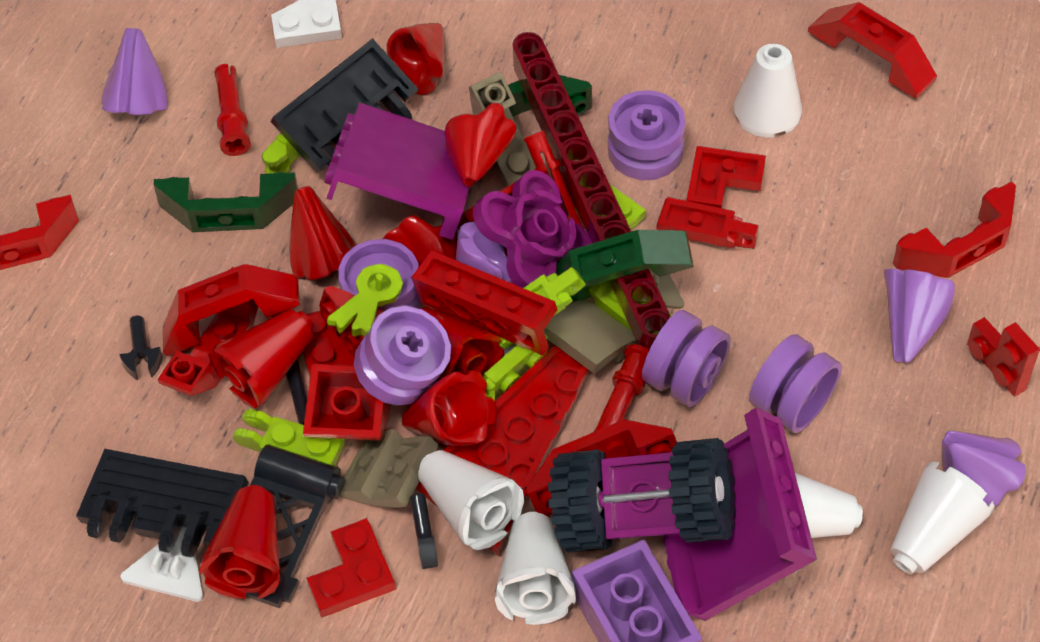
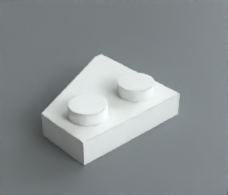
[271,0,342,48]

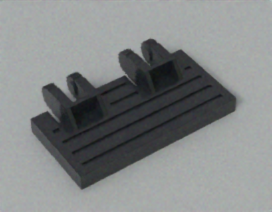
[270,38,418,173]
[76,448,249,558]

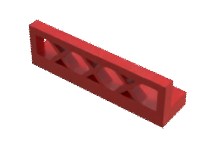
[411,250,558,356]

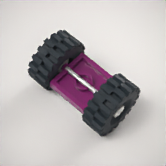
[548,438,736,553]

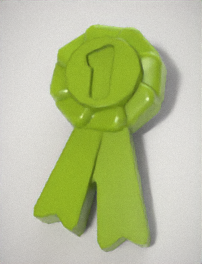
[327,264,403,337]

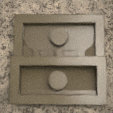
[544,299,638,374]
[340,429,438,507]

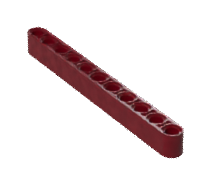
[512,32,671,350]

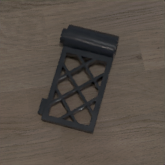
[246,444,345,608]

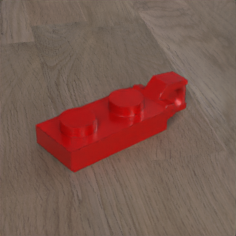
[656,197,759,249]

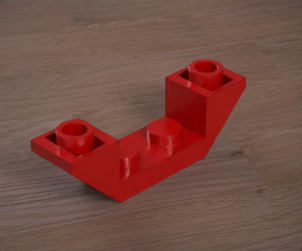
[808,2,937,99]
[893,181,1016,278]
[0,194,79,270]
[163,264,300,357]
[158,267,258,396]
[526,419,677,517]

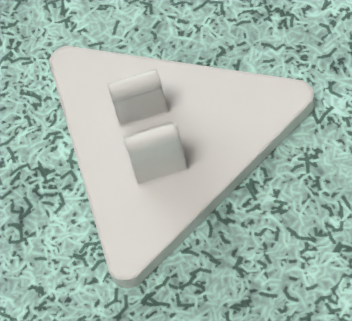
[120,527,203,602]

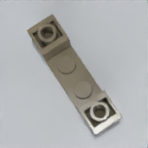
[469,72,562,200]

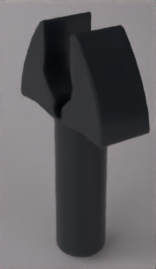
[119,315,162,380]
[410,493,438,569]

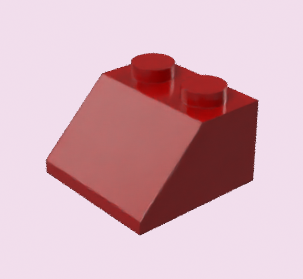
[303,364,391,440]

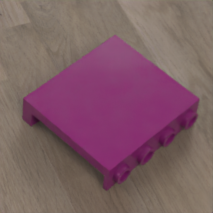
[324,102,469,240]
[663,408,817,621]

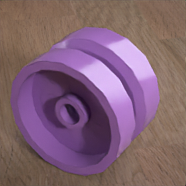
[608,90,685,180]
[339,239,422,312]
[354,306,451,405]
[642,310,731,408]
[749,334,842,433]

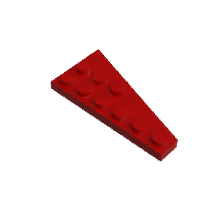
[416,345,590,555]

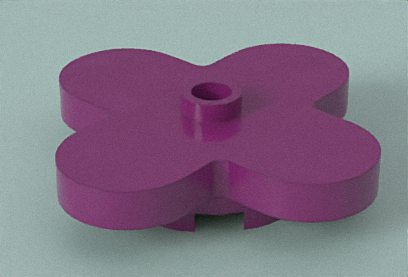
[473,170,592,288]

